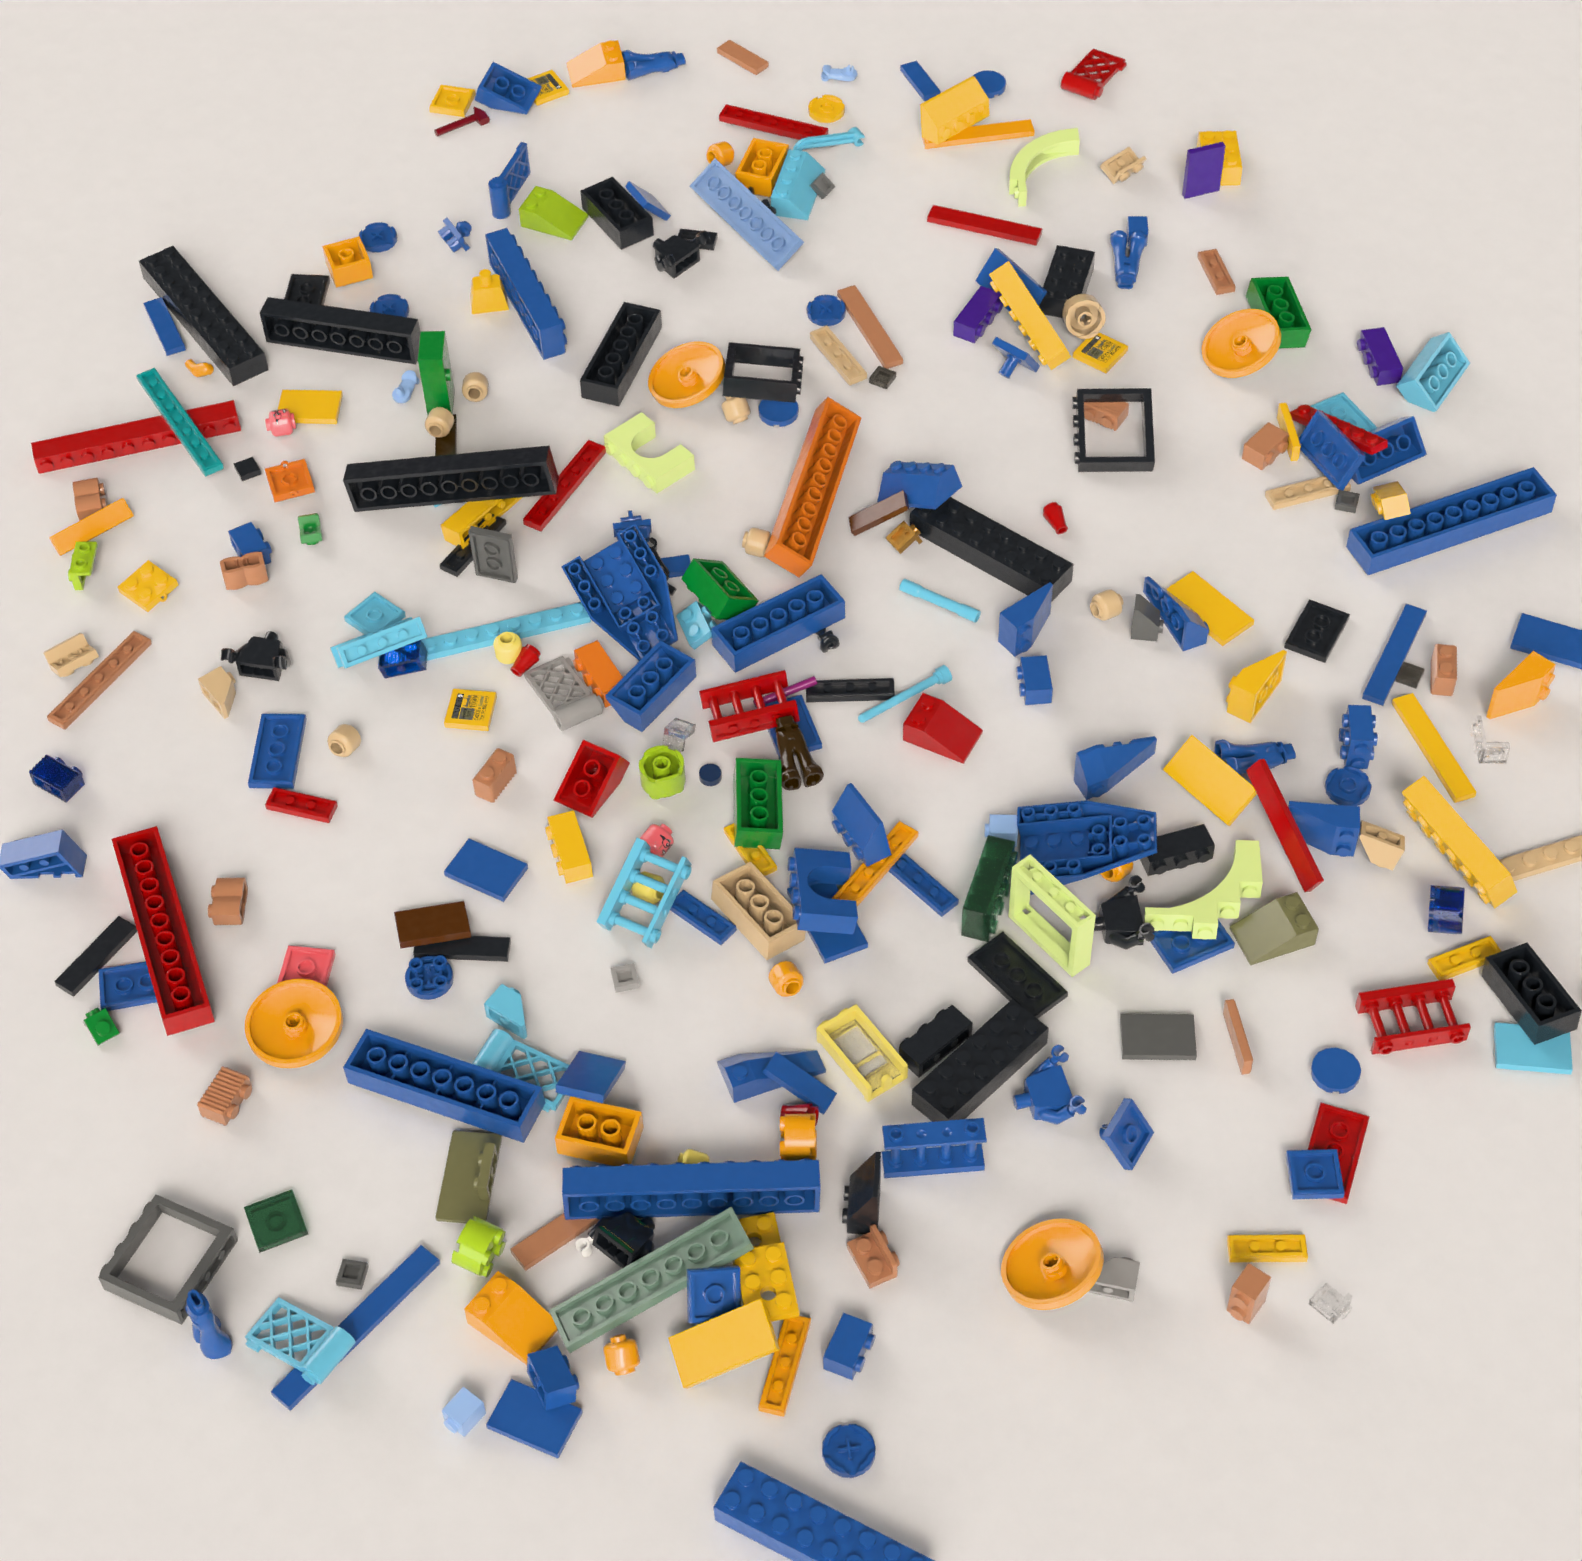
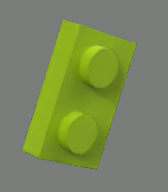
[68,541,98,590]

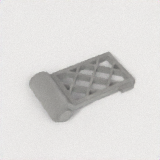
[524,656,604,731]

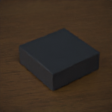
[234,457,261,481]

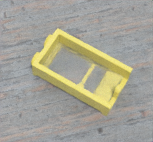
[816,1004,908,1102]

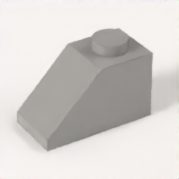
[1088,1257,1140,1302]

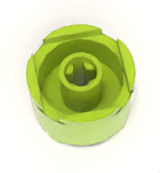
[639,745,686,799]
[451,1216,506,1278]

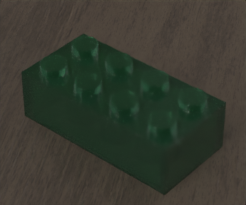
[961,835,1018,942]

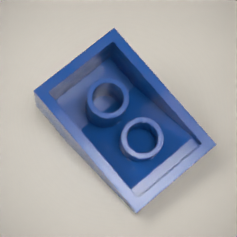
[475,62,542,114]
[998,582,1053,657]
[1288,801,1360,857]

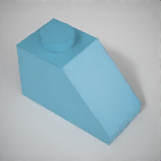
[484,984,527,1039]

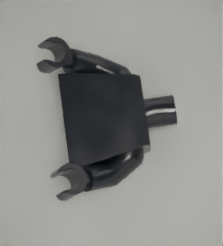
[653,230,710,279]
[220,631,291,681]
[1094,875,1155,949]

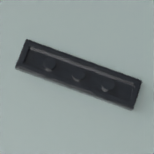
[440,512,506,577]
[806,678,895,703]
[54,916,137,997]
[413,936,511,962]

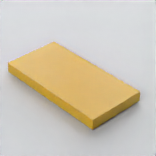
[1166,571,1254,646]
[1163,735,1257,826]
[669,1298,780,1389]

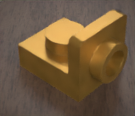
[886,521,923,554]

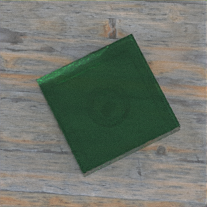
[244,1189,308,1253]

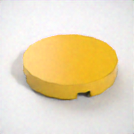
[808,95,845,123]

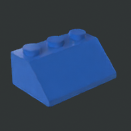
[832,783,891,867]

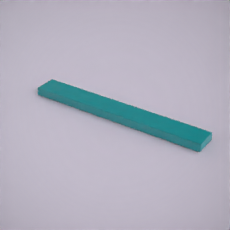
[136,368,224,477]

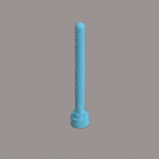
[858,665,952,723]

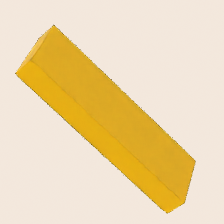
[1277,403,1301,461]
[724,823,777,876]
[1427,936,1502,981]
[1227,1234,1308,1263]

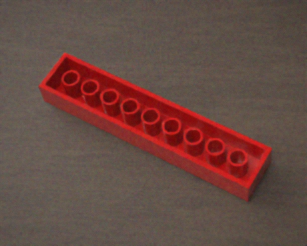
[111,826,215,1036]

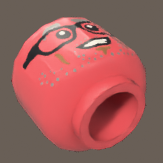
[265,409,296,437]
[640,824,674,857]

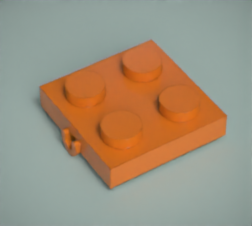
[265,459,315,502]

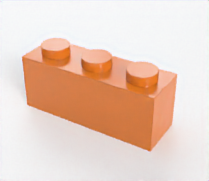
[573,640,623,708]

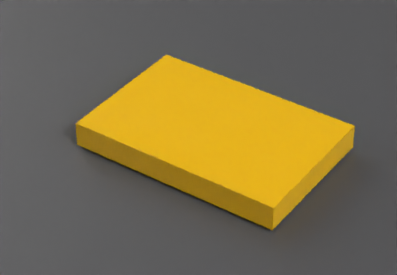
[278,390,343,424]

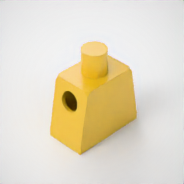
[470,269,509,314]

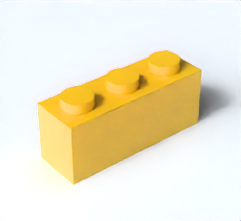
[1370,481,1411,520]
[545,810,593,884]

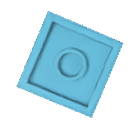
[344,592,406,634]

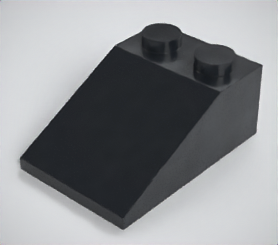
[842,1152,881,1234]

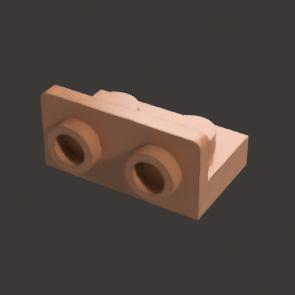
[847,1224,900,1289]

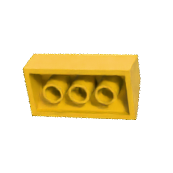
[920,76,989,145]

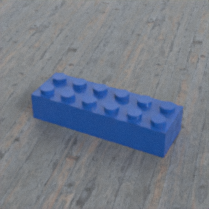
[711,574,845,673]

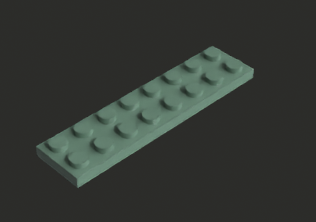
[549,1207,754,1353]

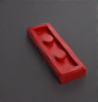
[265,787,338,823]

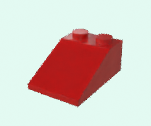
[903,693,983,764]
[553,740,630,818]

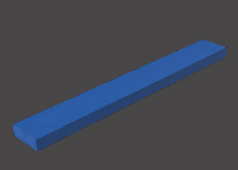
[271,1245,440,1411]

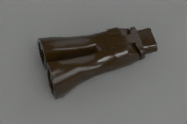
[775,716,824,791]

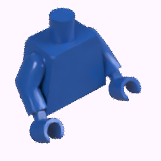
[1013,1045,1087,1124]

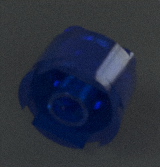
[1428,885,1465,934]

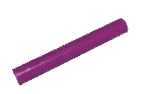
[753,676,818,709]

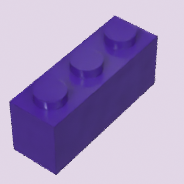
[953,286,1003,344]
[1357,327,1403,386]

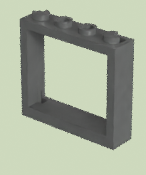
[98,1194,238,1325]

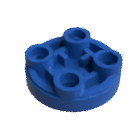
[405,955,454,1000]

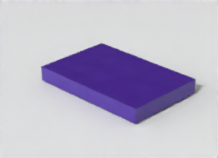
[1182,142,1225,199]

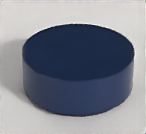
[699,764,722,786]

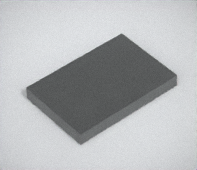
[468,526,518,583]
[1120,1014,1197,1060]

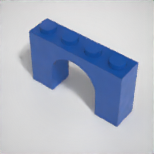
[787,848,858,934]

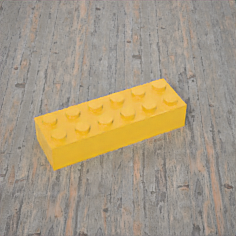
[1401,776,1517,909]

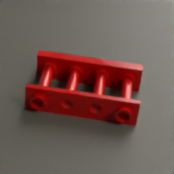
[699,670,800,743]
[1355,979,1471,1055]

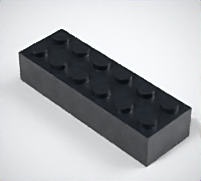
[580,302,662,406]
[912,999,1049,1122]

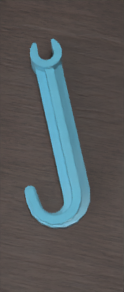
[793,127,865,151]

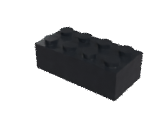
[580,177,654,250]
[1039,245,1095,318]
[1482,942,1582,1045]

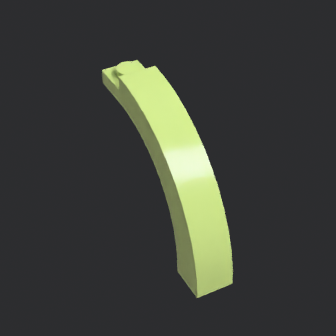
[1009,128,1080,206]

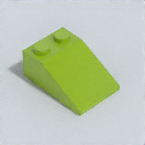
[519,186,588,241]

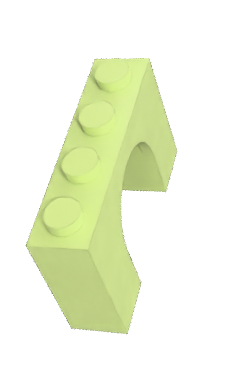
[604,412,695,493]

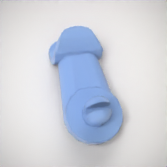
[821,65,857,82]
[392,370,420,403]

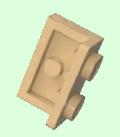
[1100,147,1147,184]
[43,633,99,677]

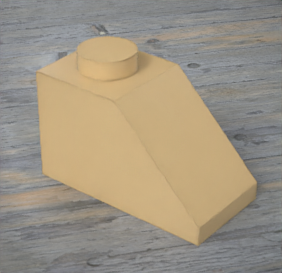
[198,666,236,719]
[1359,820,1405,871]

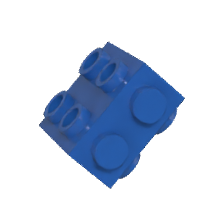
[1339,705,1378,769]

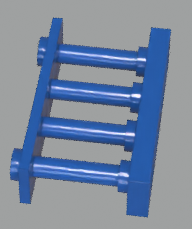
[882,1118,987,1179]

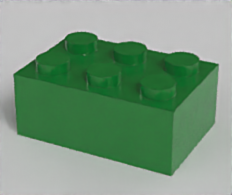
[681,558,759,620]

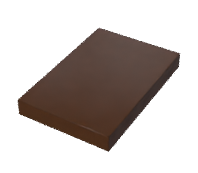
[394,901,471,949]

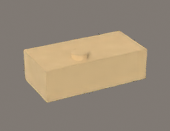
[711,862,806,960]

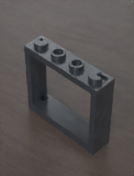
[722,342,804,403]
[1072,388,1155,472]

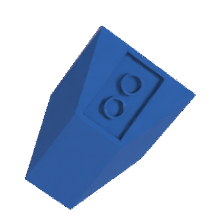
[561,523,678,661]
[1016,800,1157,895]

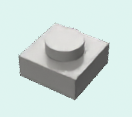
[611,963,639,993]

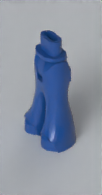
[621,50,686,81]
[1110,230,1148,289]
[1214,739,1296,775]
[186,1290,233,1359]

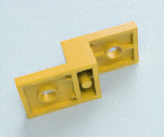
[732,1212,800,1322]

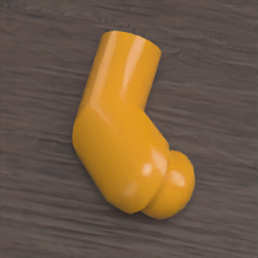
[185,359,214,377]

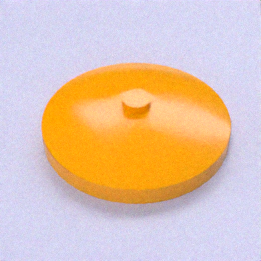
[1202,309,1281,378]
[648,341,726,408]
[245,979,343,1068]
[1001,1218,1104,1310]

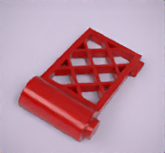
[1061,49,1127,100]

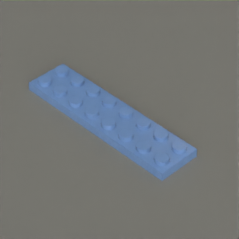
[690,159,804,271]

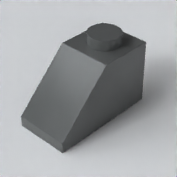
[1131,594,1164,642]

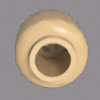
[462,372,489,402]
[721,396,751,425]
[425,407,454,438]
[742,528,771,557]
[1090,589,1123,621]
[327,724,361,757]

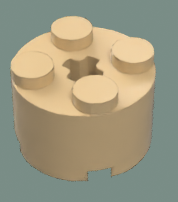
[1062,294,1105,339]

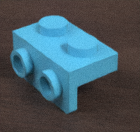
[676,601,717,649]

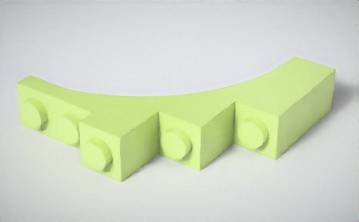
[1143,840,1263,939]

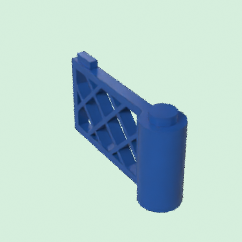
[488,142,530,219]

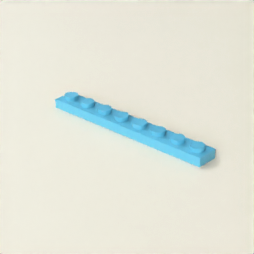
[417,602,591,662]

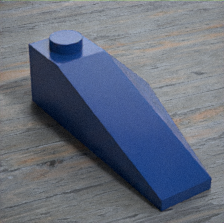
[1143,576,1209,651]
[1073,736,1157,800]
[717,1050,826,1103]

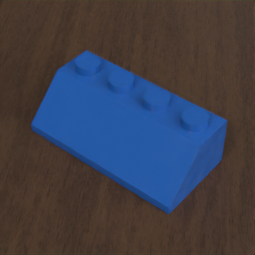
[1352,416,1427,485]
[877,461,963,509]
[605,640,696,732]

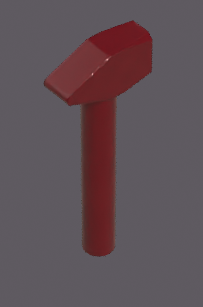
[434,107,490,137]

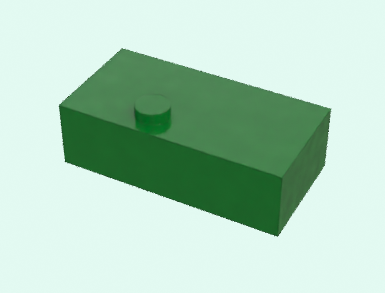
[1246,277,1312,349]
[418,331,455,416]
[733,758,783,849]

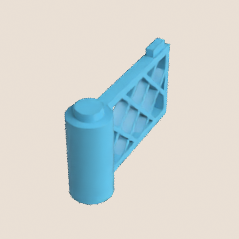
[472,1029,569,1113]
[245,1297,356,1385]

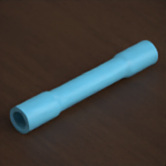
[899,579,981,623]

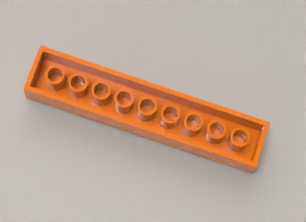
[764,397,861,578]

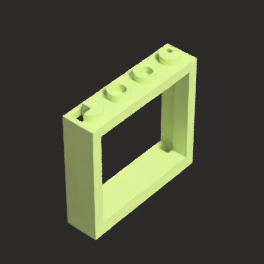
[1008,855,1096,977]

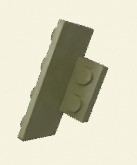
[435,1131,502,1223]

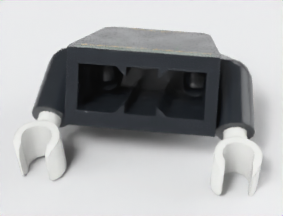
[576,1212,655,1268]

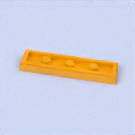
[49,498,134,556]
[758,1316,811,1417]

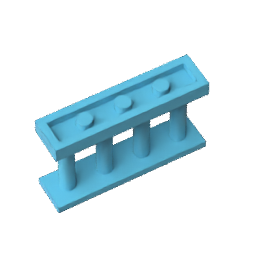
[330,617,427,669]
[596,838,692,949]

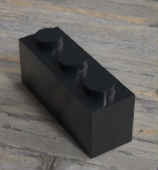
[1140,824,1215,876]
[899,1005,973,1078]

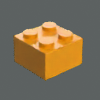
[322,236,373,288]

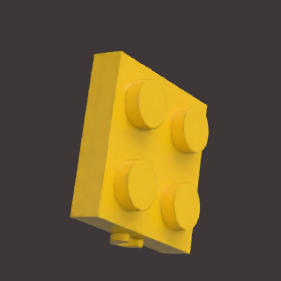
[117,560,179,612]

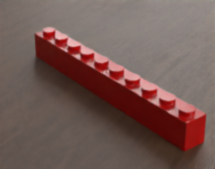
[31,400,241,474]

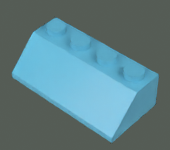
[771,149,825,220]
[1396,332,1470,412]

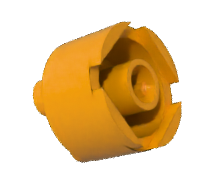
[780,1114,817,1161]

